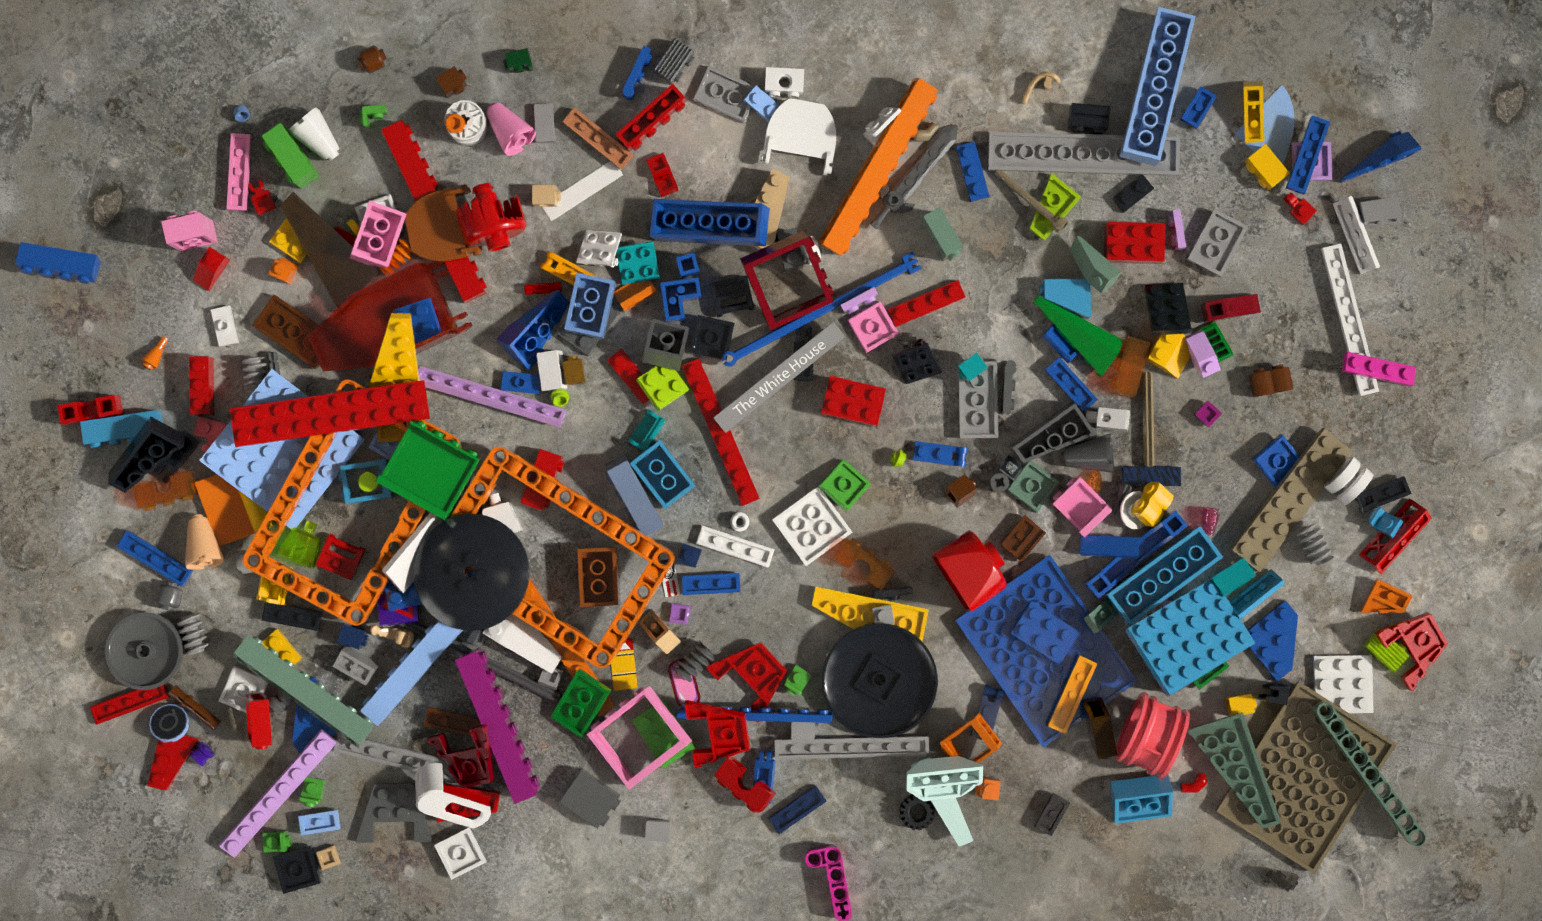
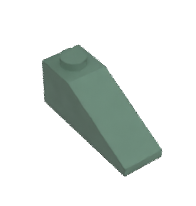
[1069,236,1121,293]

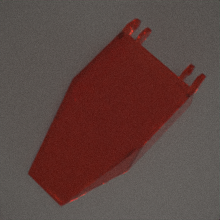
[308,261,472,372]

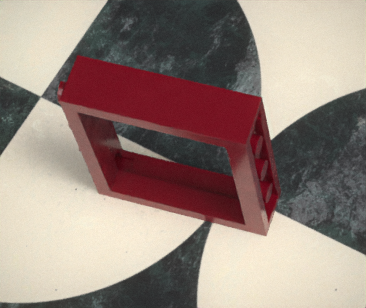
[740,231,834,330]

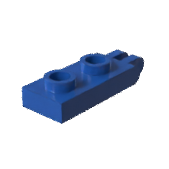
[753,750,776,804]

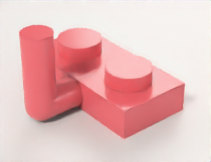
[193,416,228,452]

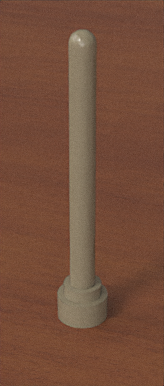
[994,170,1068,234]

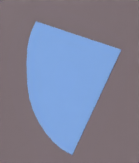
[1235,85,1294,164]

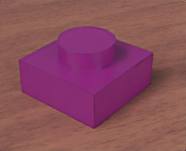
[1194,401,1222,428]

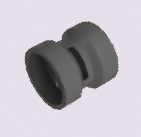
[269,691,294,715]

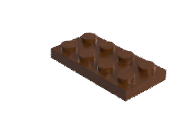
[252,294,338,369]

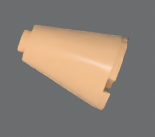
[185,515,224,570]

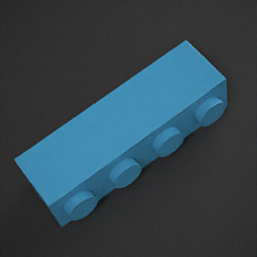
[80,410,163,448]

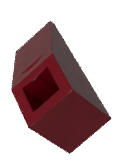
[1201,294,1261,324]

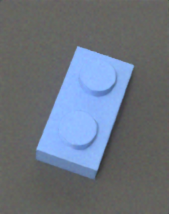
[743,85,780,123]
[298,810,341,836]

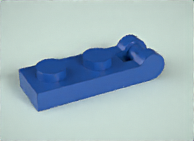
[623,45,653,100]
[913,441,968,467]

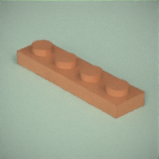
[562,107,634,170]

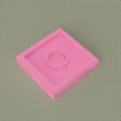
[847,301,899,353]

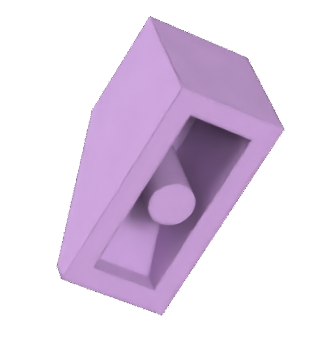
[1185,330,1221,378]

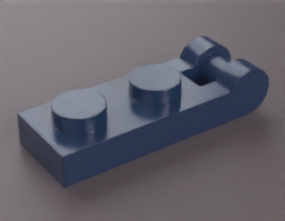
[971,684,1004,739]

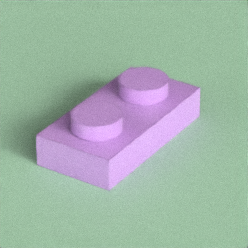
[1168,209,1186,251]
[840,287,878,314]

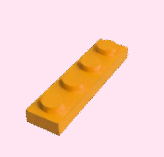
[1047,655,1097,734]

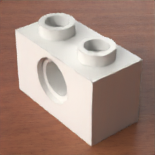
[765,67,804,98]

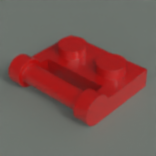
[316,533,366,580]

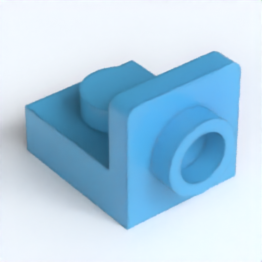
[1368,506,1403,538]

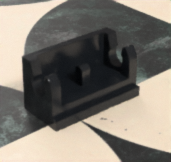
[1258,683,1290,705]

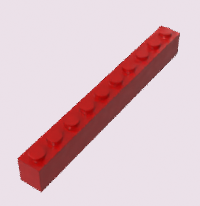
[381,120,487,303]

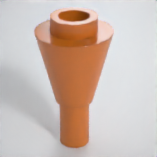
[140,336,168,371]

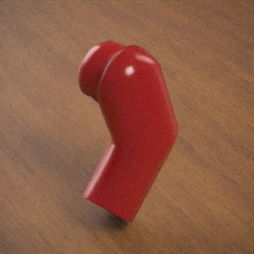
[1180,773,1208,793]

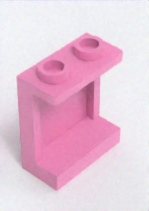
[1052,476,1112,537]

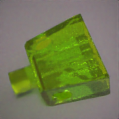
[277,520,321,568]

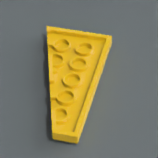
[368,313,420,388]

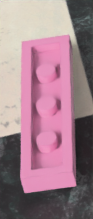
[227,133,252,211]

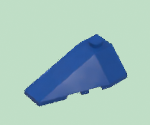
[1340,131,1422,183]
[496,289,569,370]

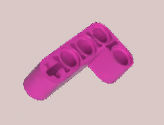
[805,845,852,921]

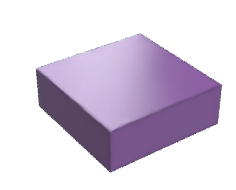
[668,603,690,625]

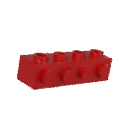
[615,84,686,152]

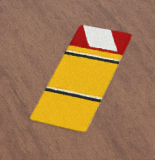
[611,638,638,691]

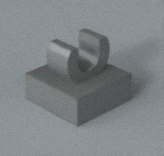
[464,629,486,647]

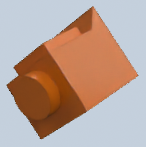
[268,257,299,284]
[975,777,1001,800]

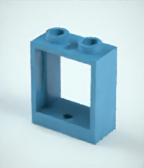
[338,459,394,504]

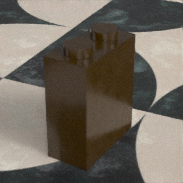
[1082,697,1117,760]

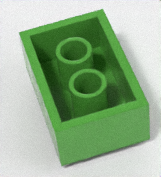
[262,123,320,189]

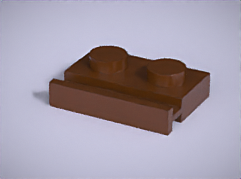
[1000,515,1046,562]

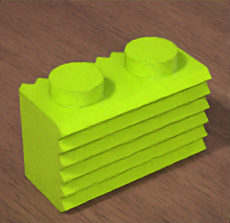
[1362,629,1409,673]

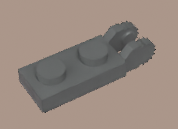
[1001,360,1017,415]

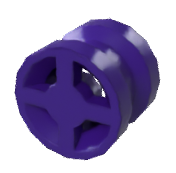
[190,742,215,766]

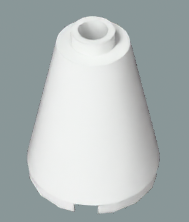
[288,107,340,161]

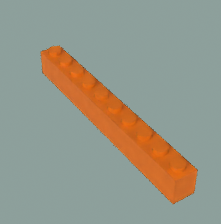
[818,78,938,256]

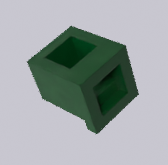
[503,48,533,73]

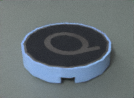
[149,704,189,742]

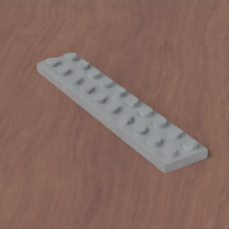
[988,131,1180,176]

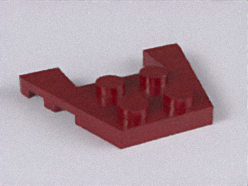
[427,724,495,788]

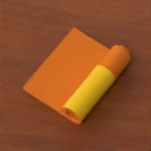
[194,474,273,547]

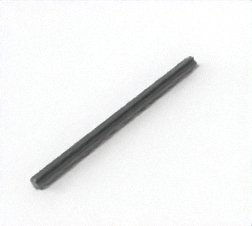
[399,622,562,703]

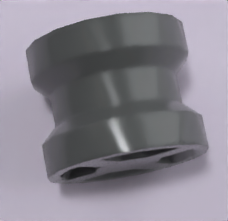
[989,473,1009,492]

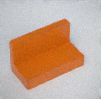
[614,280,657,312]

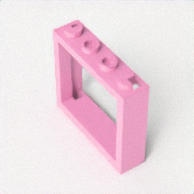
[587,686,692,790]

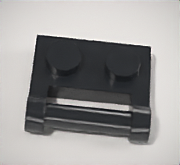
[710,275,754,318]

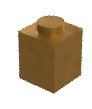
[563,356,586,386]

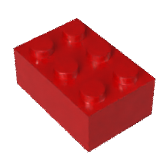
[1104,222,1165,264]
[821,376,886,427]

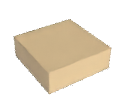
[315,845,341,870]

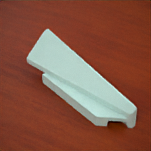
[911,756,973,846]

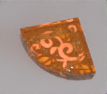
[1084,470,1102,494]

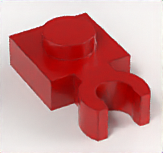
[249,179,276,216]

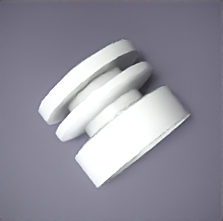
[445,100,488,146]

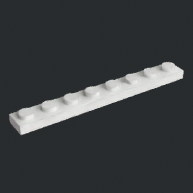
[1321,244,1379,396]

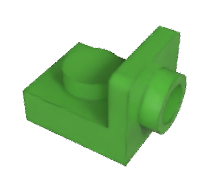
[359,104,388,128]
[783,664,812,696]
[299,776,325,807]
[263,830,291,853]

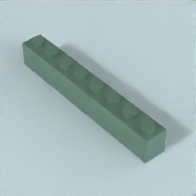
[233,635,374,749]

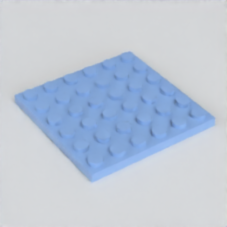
[199,369,365,531]

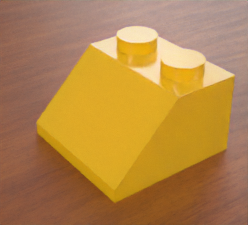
[1145,334,1191,379]

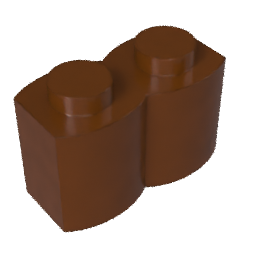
[1249,364,1294,398]

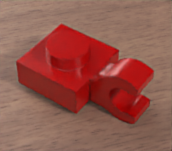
[1283,192,1317,225]

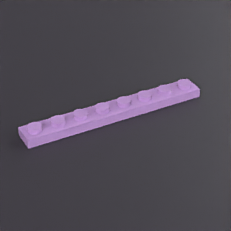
[418,366,566,427]
[219,729,337,858]

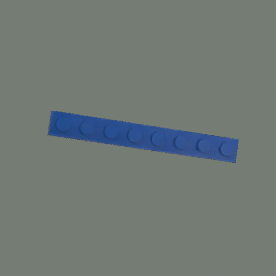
[677,705,833,723]

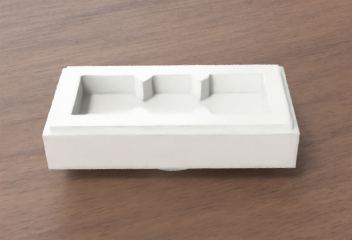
[211,305,239,347]

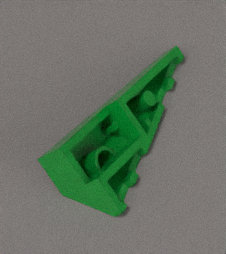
[1033,296,1124,377]

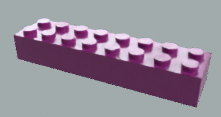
[455,647,540,804]

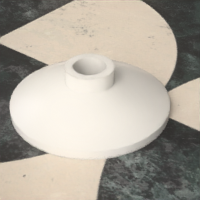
[1120,491,1145,529]

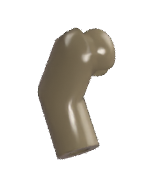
[913,122,939,142]

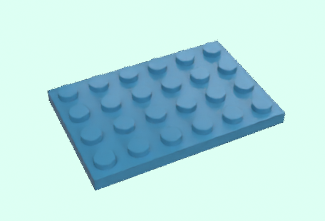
[1125,579,1255,697]

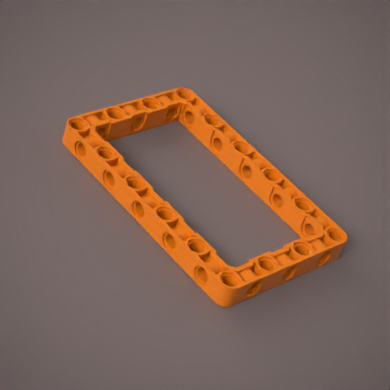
[243,380,461,626]
[450,447,675,668]

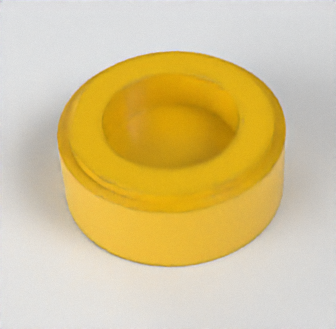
[346,219,360,238]

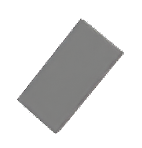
[534,103,555,143]

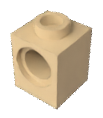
[532,185,561,207]

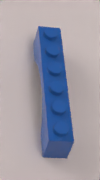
[1083,511,1188,599]

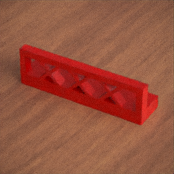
[1359,498,1432,574]

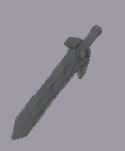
[870,124,958,229]

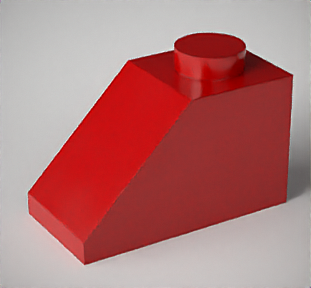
[193,247,230,291]

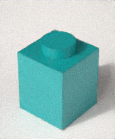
[956,352,988,382]

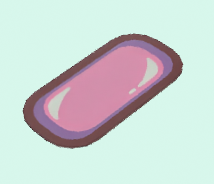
[668,659,701,707]

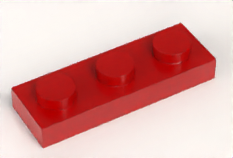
[607,348,649,405]

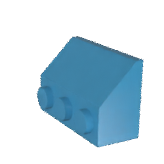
[1110,774,1173,824]

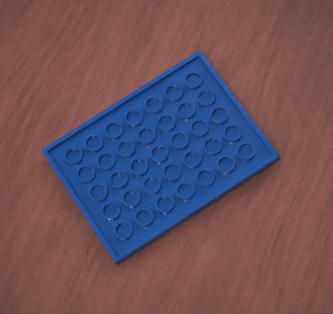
[955,555,1138,747]

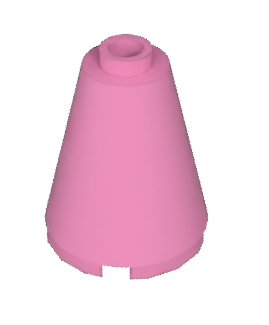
[486,103,536,156]

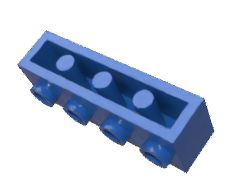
[15,242,101,284]

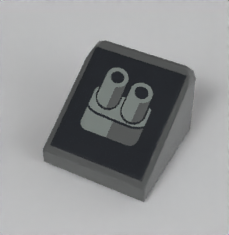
[997,455,1024,481]

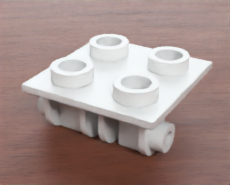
[576,230,622,267]

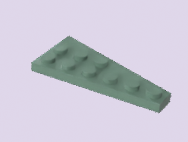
[1187,712,1281,829]

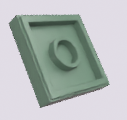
[1006,461,1060,513]

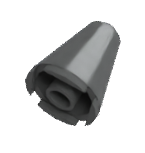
[1061,434,1114,472]

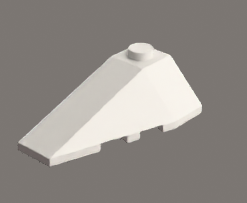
[483,614,562,673]

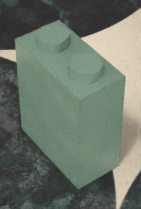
[921,207,963,261]

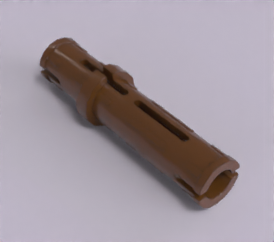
[168,685,221,731]

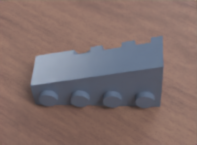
[605,454,664,536]

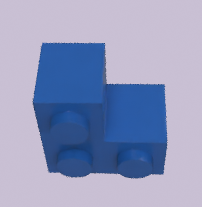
[660,277,702,323]

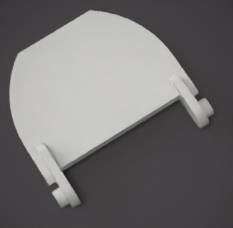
[761,98,836,176]

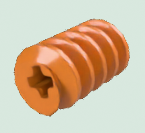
[379,237,415,277]

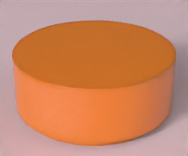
[445,114,466,134]

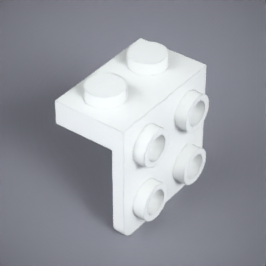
[863,107,901,146]

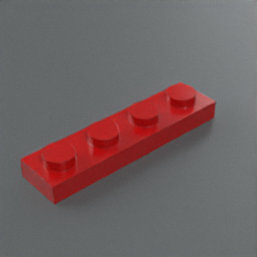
[888,280,966,327]

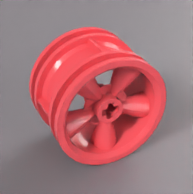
[1114,692,1190,779]

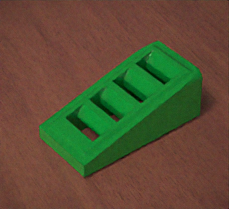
[1198,322,1234,363]

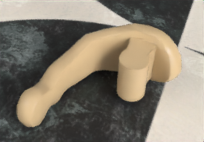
[1022,72,1060,104]
[370,625,414,648]

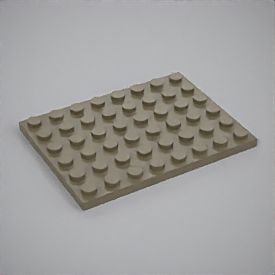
[1215,681,1397,874]

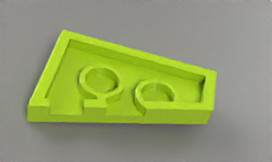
[1030,173,1081,242]

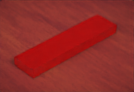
[90,684,170,725]

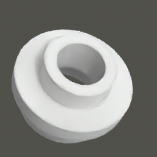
[730,512,749,531]

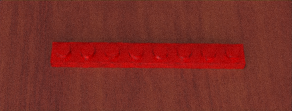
[682,358,760,506]

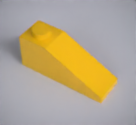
[1243,81,1264,143]

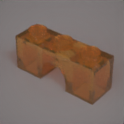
[132,471,198,512]
[833,538,894,590]

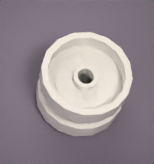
[1324,456,1374,505]

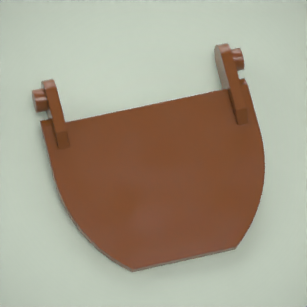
[405,184,483,262]

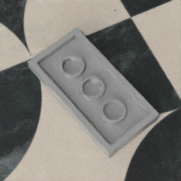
[958,361,998,439]

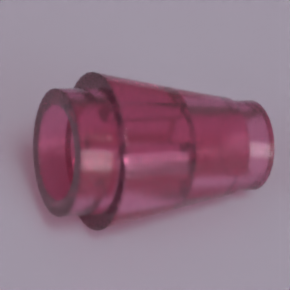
[1201,507,1220,536]

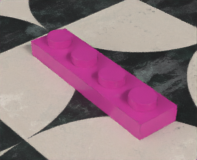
[1342,352,1416,387]

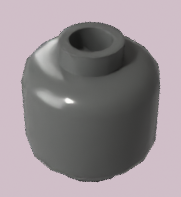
[155,582,183,611]

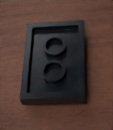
[1144,283,1192,336]

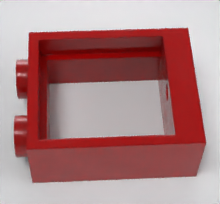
[245,692,272,750]

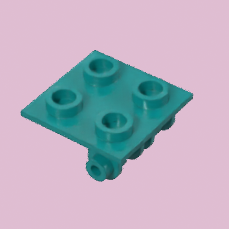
[616,241,660,285]

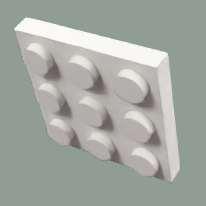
[772,487,853,566]
[1313,655,1374,713]

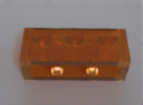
[1109,336,1151,399]

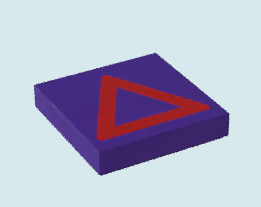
[378,589,419,627]

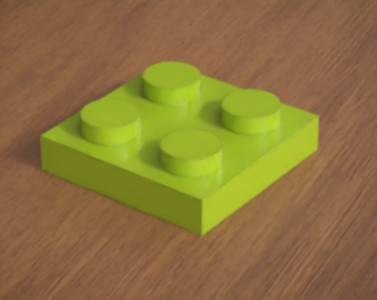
[636,366,690,411]

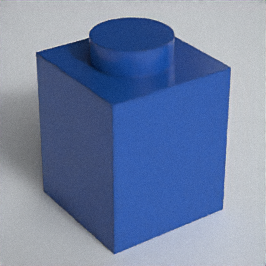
[676,253,700,278]

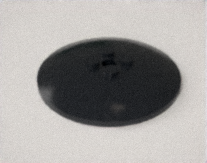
[413,514,530,631]
[822,623,938,738]

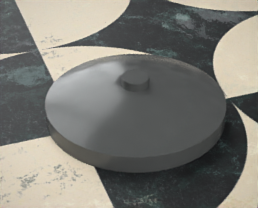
[105,612,184,690]

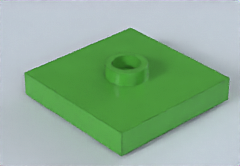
[818,459,871,512]

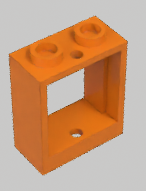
[940,713,1002,763]

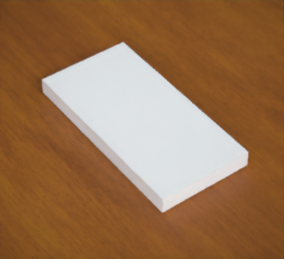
[382,513,442,593]

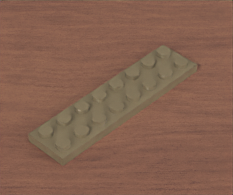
[1229,428,1353,573]

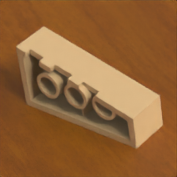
[752,168,790,250]

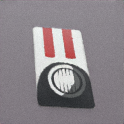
[660,559,680,597]

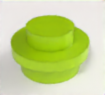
[550,389,569,407]
[890,449,906,468]

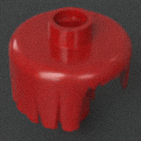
[455,183,527,252]

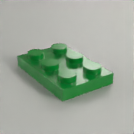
[550,669,612,738]

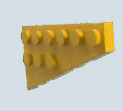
[812,587,929,641]

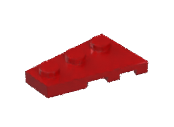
[147,735,200,791]
[437,783,501,823]

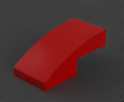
[646,152,679,198]

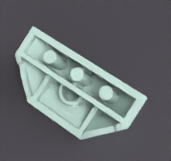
[906,756,983,801]

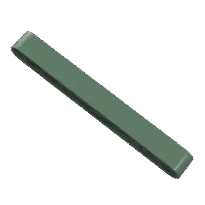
[1313,701,1426,847]

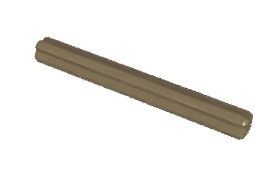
[1142,372,1155,467]

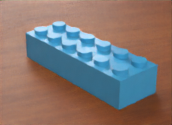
[1104,526,1223,626]

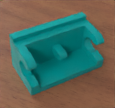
[628,409,666,452]
[1211,557,1256,597]

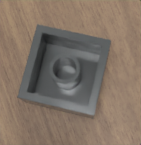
[642,319,689,371]

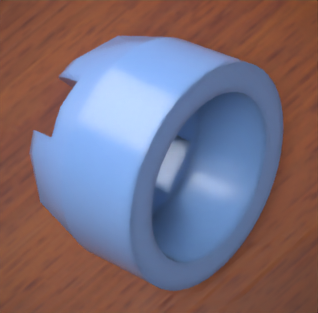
[233,105,250,122]

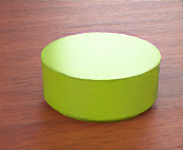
[358,472,378,492]

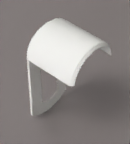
[415,763,491,828]

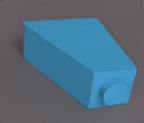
[1039,279,1091,319]

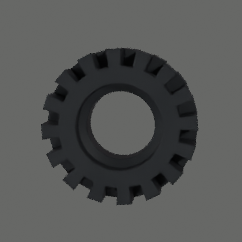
[899,795,935,830]

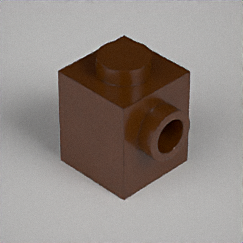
[435,66,467,98]
[945,474,977,508]

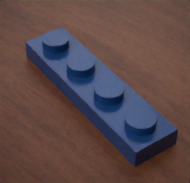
[1286,115,1330,195]
[117,530,194,587]

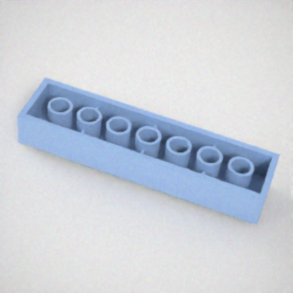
[1119,7,1196,166]

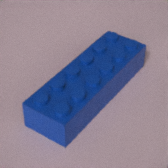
[650,199,770,246]

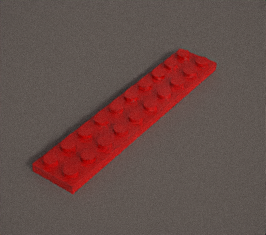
[230,380,430,448]

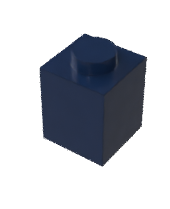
[677,543,702,568]
[337,623,369,650]

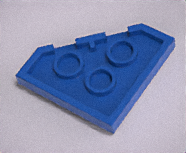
[1248,600,1298,682]
[292,677,336,753]

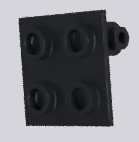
[892,339,942,384]

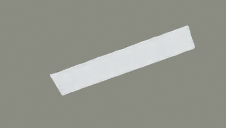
[542,161,623,221]

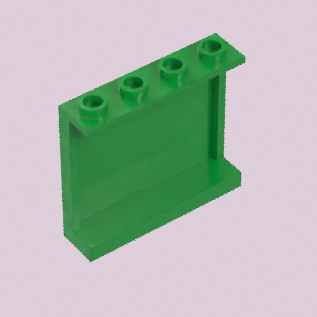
[376,420,480,520]

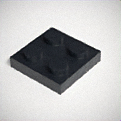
[689,315,735,361]
[273,845,322,894]

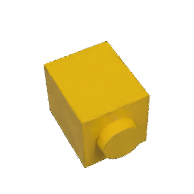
[1225,693,1257,716]

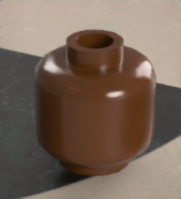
[357,45,387,73]

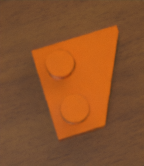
[1360,578,1413,613]

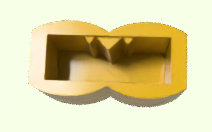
[1132,481,1174,527]

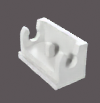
[537,350,567,391]

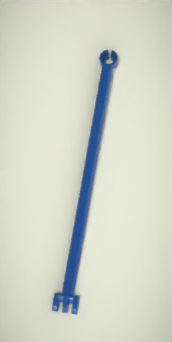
[721,252,922,367]

